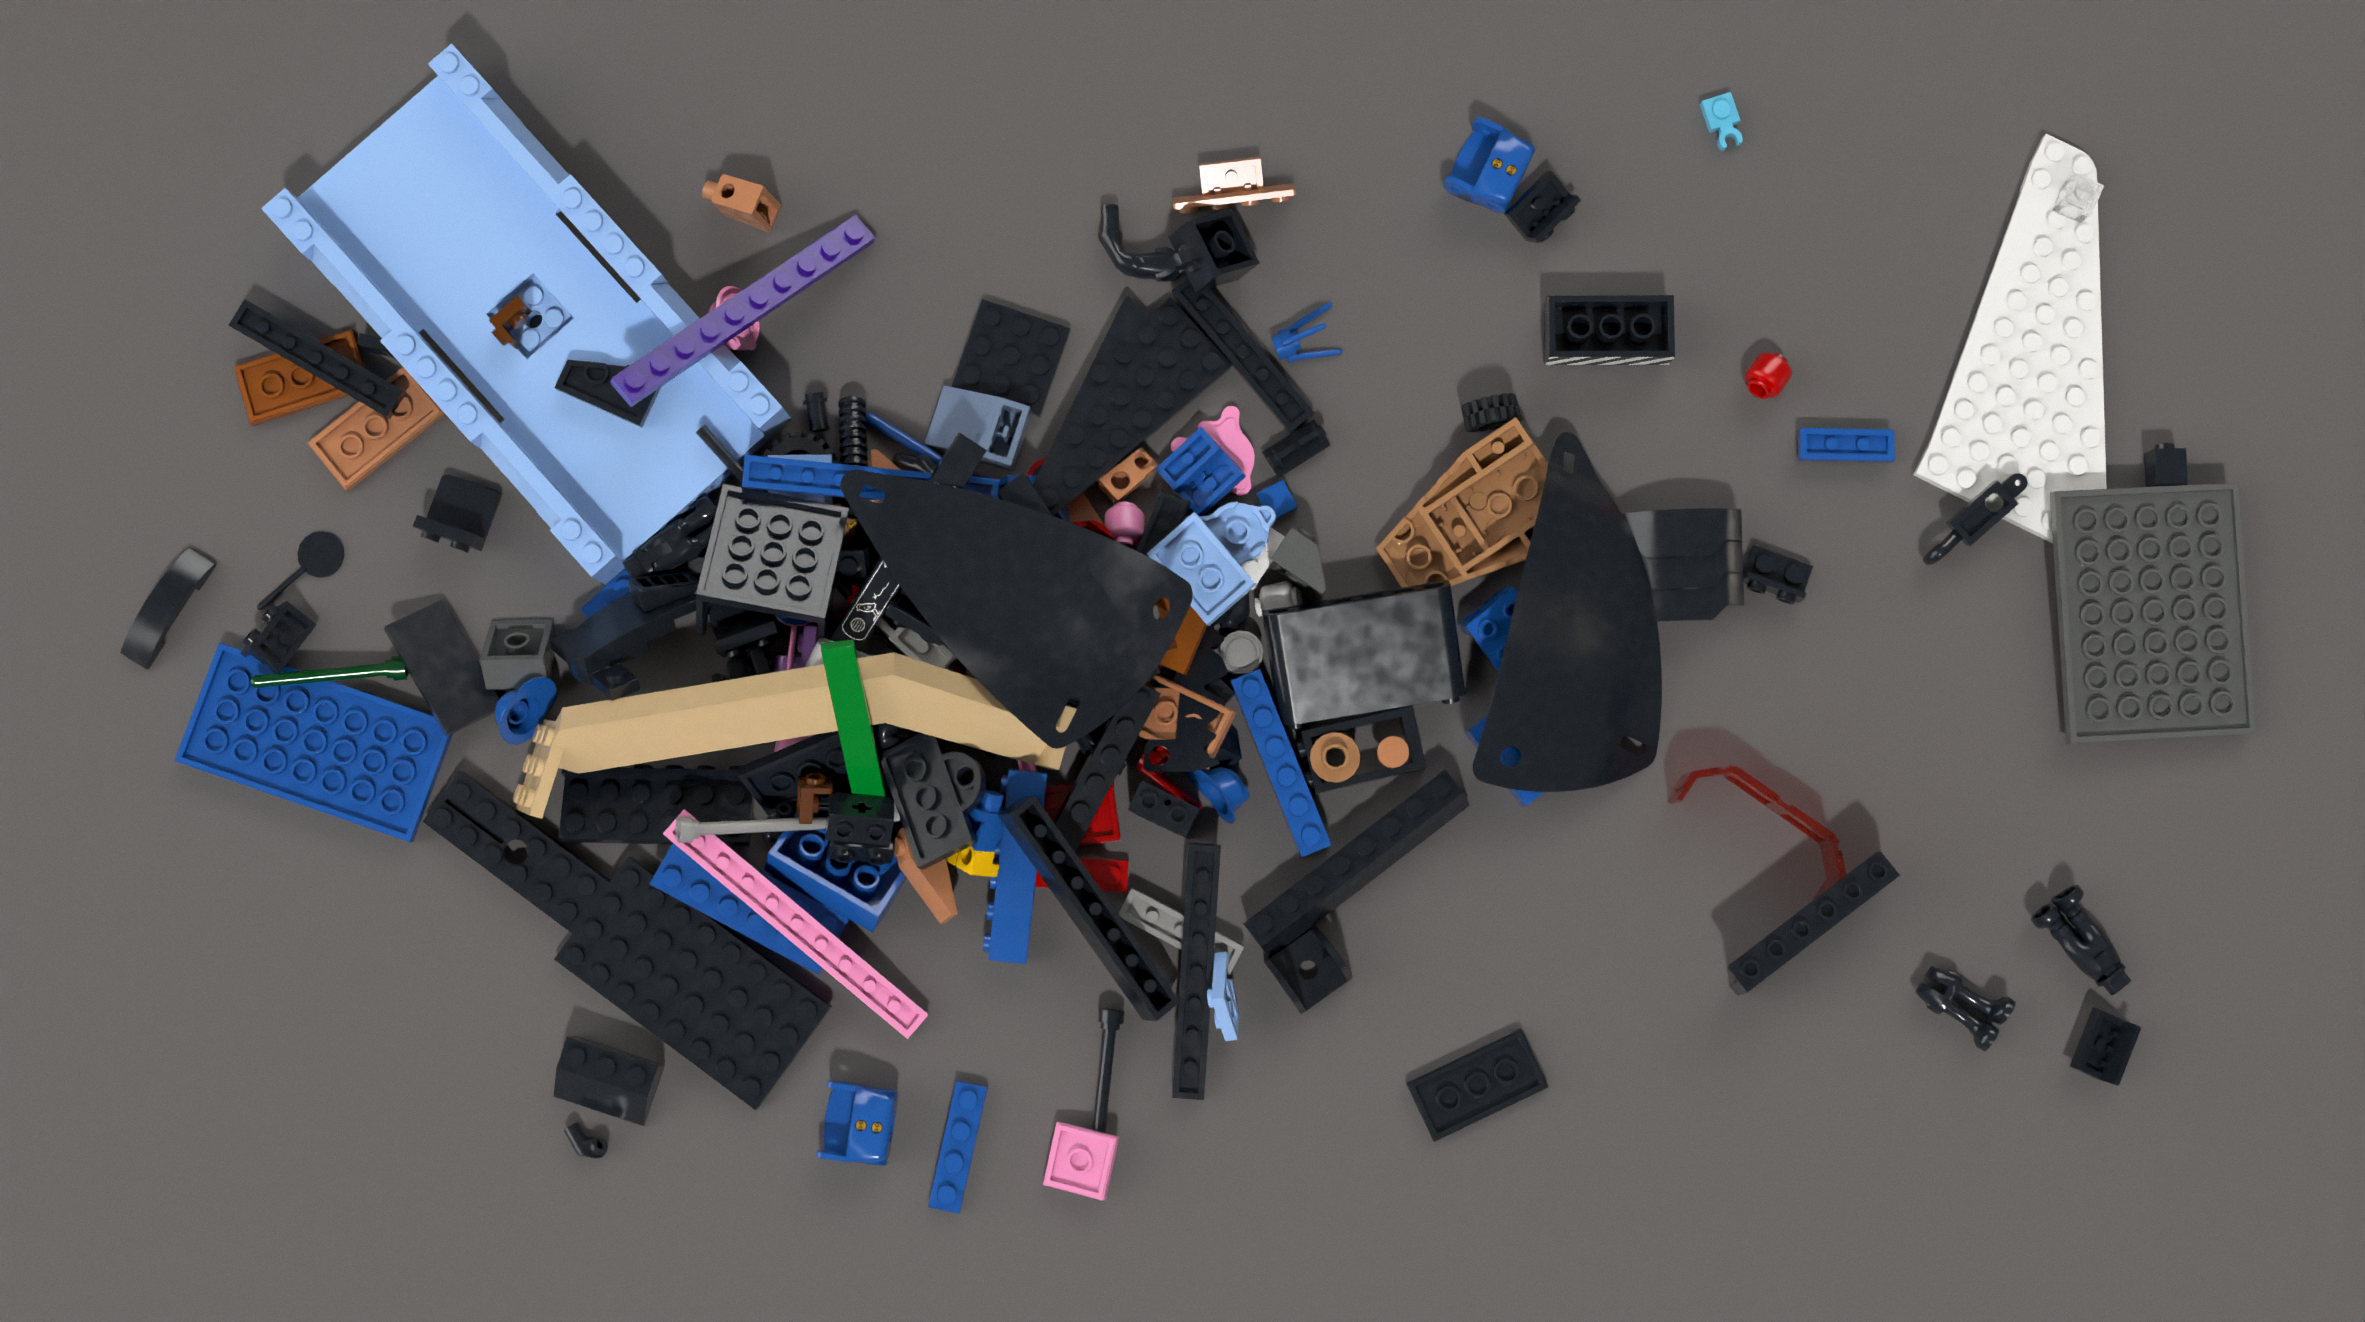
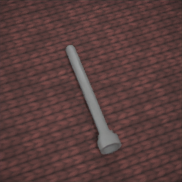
[675,817,826,843]

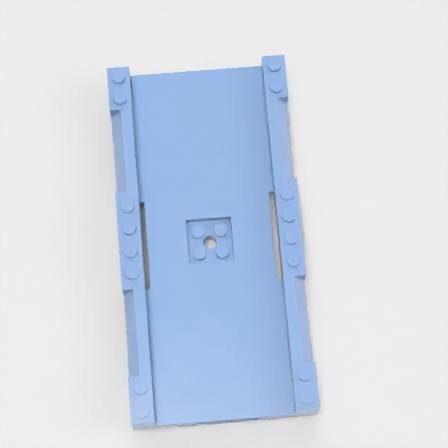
[261,43,792,585]

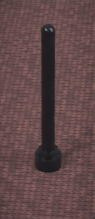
[1093,1008,1125,1133]

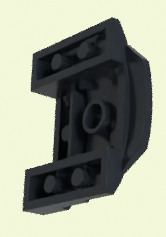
[1622,508,1744,622]

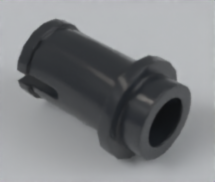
[803,392,830,432]

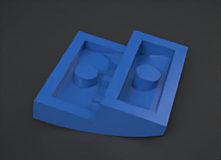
[1156,427,1246,516]

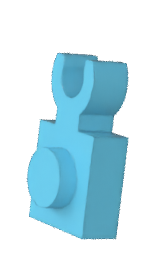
[1700,92,1743,151]

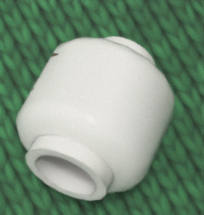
[1255,581,1303,617]

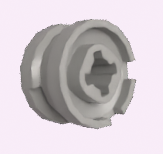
[1219,630,1263,676]

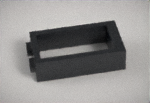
[1296,706,1427,795]

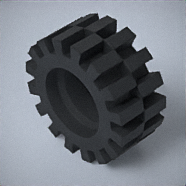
[1461,393,1521,433]

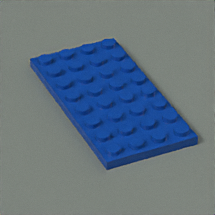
[174,643,453,843]

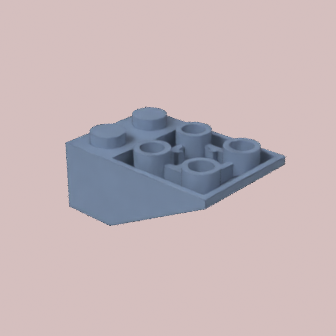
[924,386,1032,472]

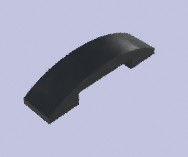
[120,548,217,670]

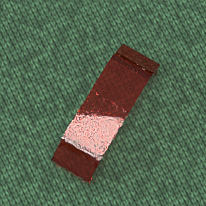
[1668,765,1847,902]

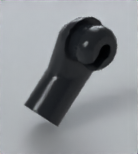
[1219,592,1250,630]
[763,802,792,844]
[564,1122,608,1159]

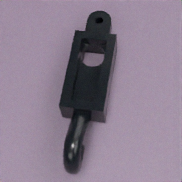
[1923,473,2028,565]

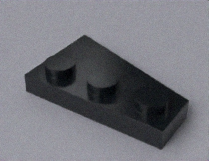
[554,360,661,428]

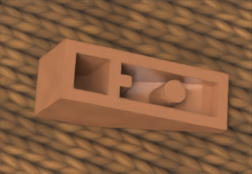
[891,827,958,924]

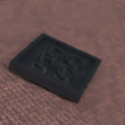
[952,299,1071,417]

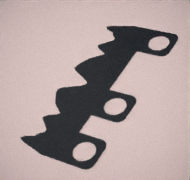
[1143,610,1232,772]

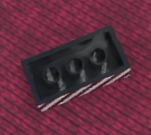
[1544,295,1675,365]

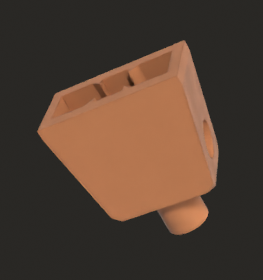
[702,174,782,233]

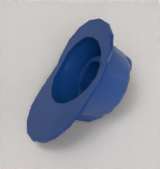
[495,677,557,745]
[1185,767,1250,824]

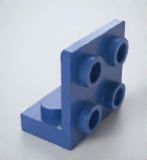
[1457,586,1518,673]

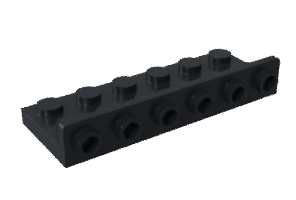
[559,764,754,846]
[1728,851,1900,996]

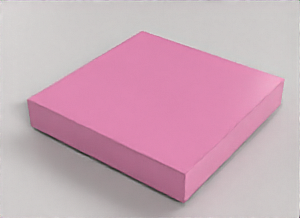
[1043,1121,1119,1201]

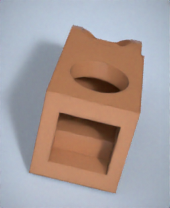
[1098,447,1159,504]

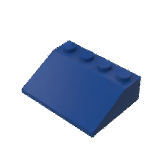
[764,794,907,933]

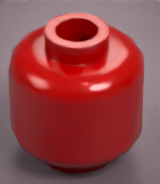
[1745,353,1792,399]

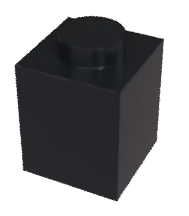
[2144,443,2188,487]

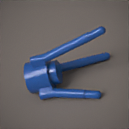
[1271,302,1342,363]

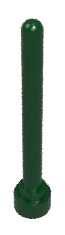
[250,655,408,688]

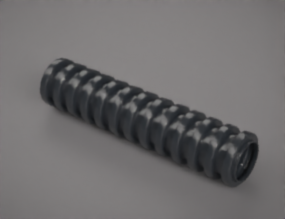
[838,396,868,519]

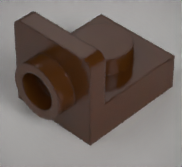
[489,296,533,349]
[797,773,833,824]

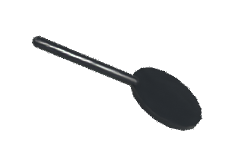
[257,531,345,610]

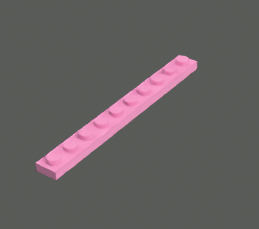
[663,809,928,1039]

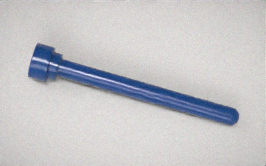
[865,413,991,479]

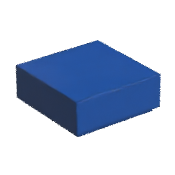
[1255,480,1297,519]

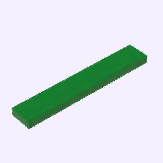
[821,639,885,797]

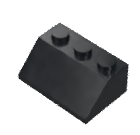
[553,1035,665,1126]

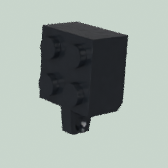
[1167,209,1260,292]

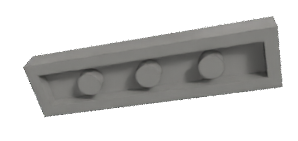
[1119,887,1245,975]

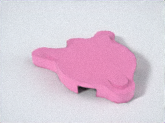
[1171,406,1255,497]

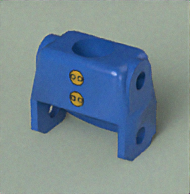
[1443,117,1536,213]
[816,1080,898,1165]

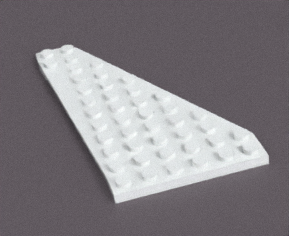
[1913,134,2107,543]

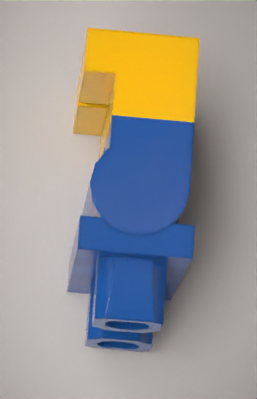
[946,782,1004,877]

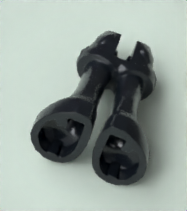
[1915,966,2016,1051]

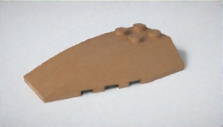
[1376,417,1548,587]

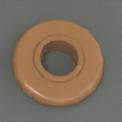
[1310,732,1360,783]

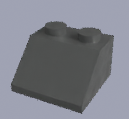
[1269,528,1326,601]
[480,619,554,690]

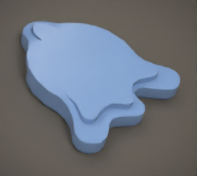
[1184,501,1276,566]

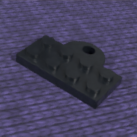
[878,733,986,870]

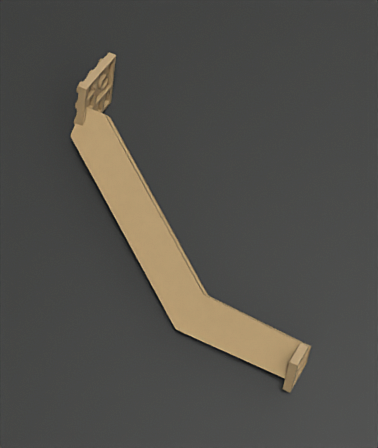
[513,652,1077,819]

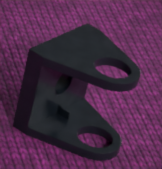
[1264,926,1353,1014]

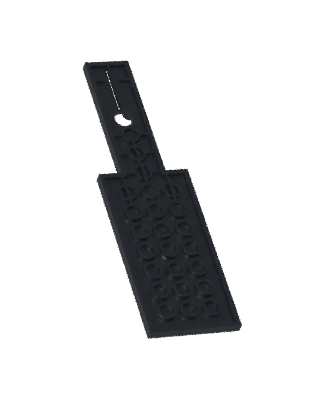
[423,771,832,1110]

